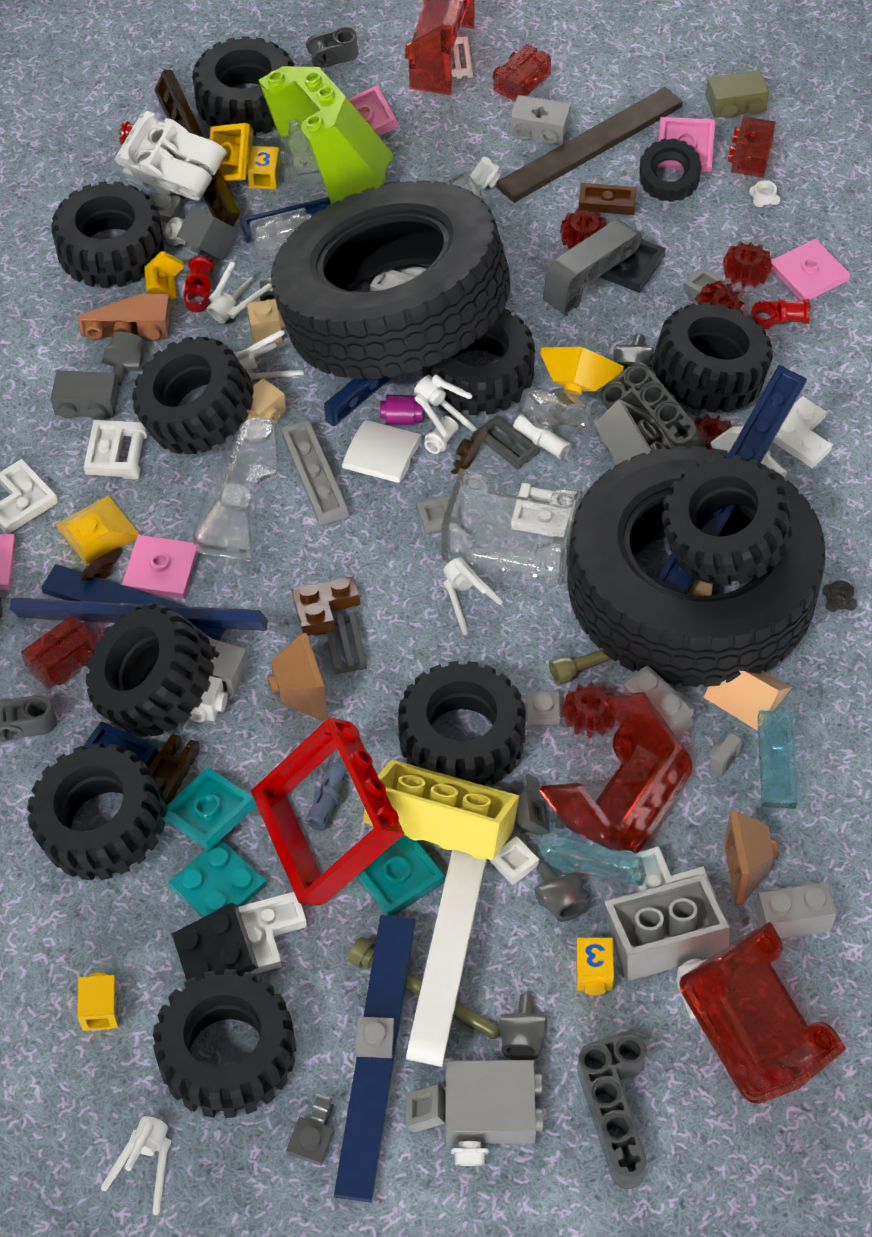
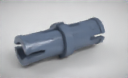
[305,763,349,830]

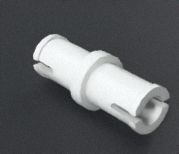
[513,413,572,460]

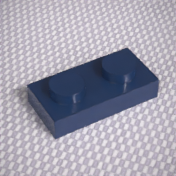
[83,721,158,768]

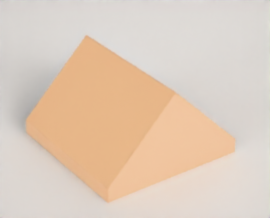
[703,670,792,731]

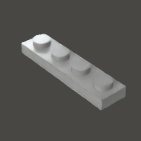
[281,420,349,526]

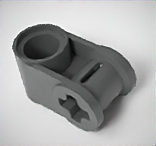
[306,27,359,68]
[0,694,57,742]

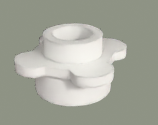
[749,180,780,207]
[451,1141,489,1166]

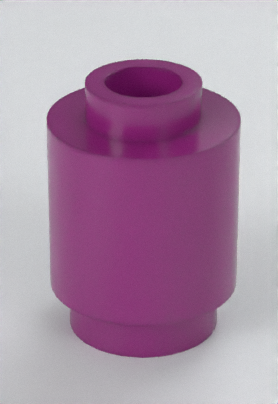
[380,395,422,425]

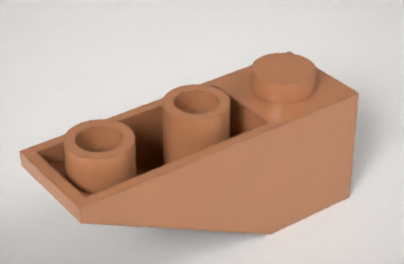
[78,294,172,340]

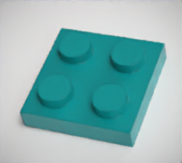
[163,767,257,851]
[356,835,445,916]
[168,840,267,918]

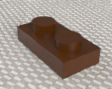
[578,183,637,215]

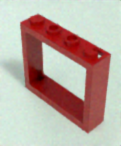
[251,717,405,906]

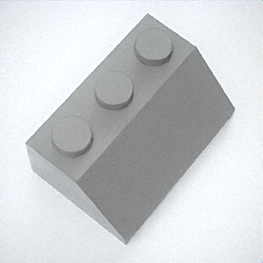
[594,399,674,465]
[604,874,730,981]

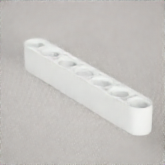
[406,850,486,1067]

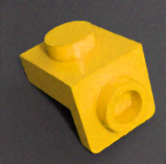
[145,251,184,302]

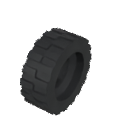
[639,138,701,202]

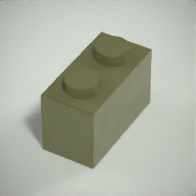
[706,70,769,118]

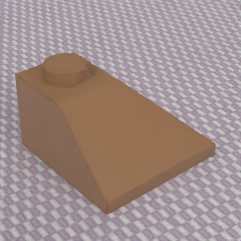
[267,633,328,721]
[724,811,778,905]

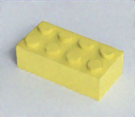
[363,759,519,860]

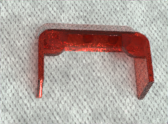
[405,0,475,95]
[539,692,692,855]

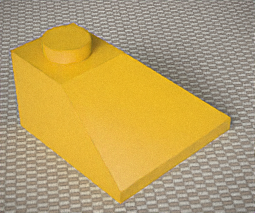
[210,123,254,182]
[540,347,624,395]
[55,495,140,566]

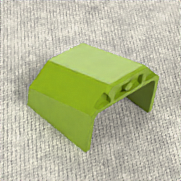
[258,66,394,204]

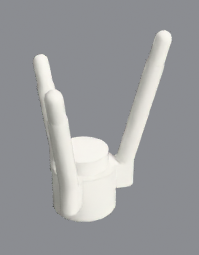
[207,261,272,324]
[235,330,305,381]
[414,374,478,437]
[443,558,503,635]
[101,1116,172,1215]

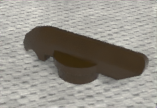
[451,426,488,474]
[81,547,123,581]

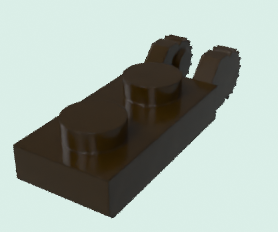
[148,734,200,805]

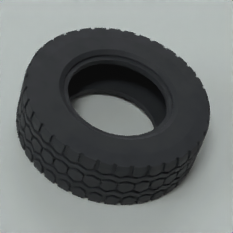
[271,181,510,379]
[567,446,826,687]

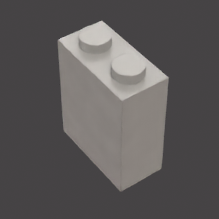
[445,1060,543,1144]

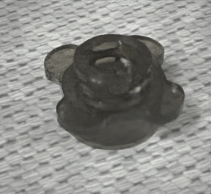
[822,581,857,612]

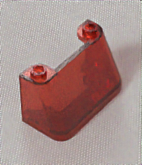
[679,921,846,1104]

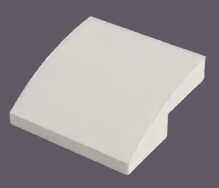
[342,420,422,483]

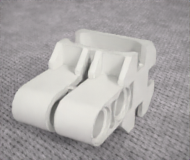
[114,111,227,201]

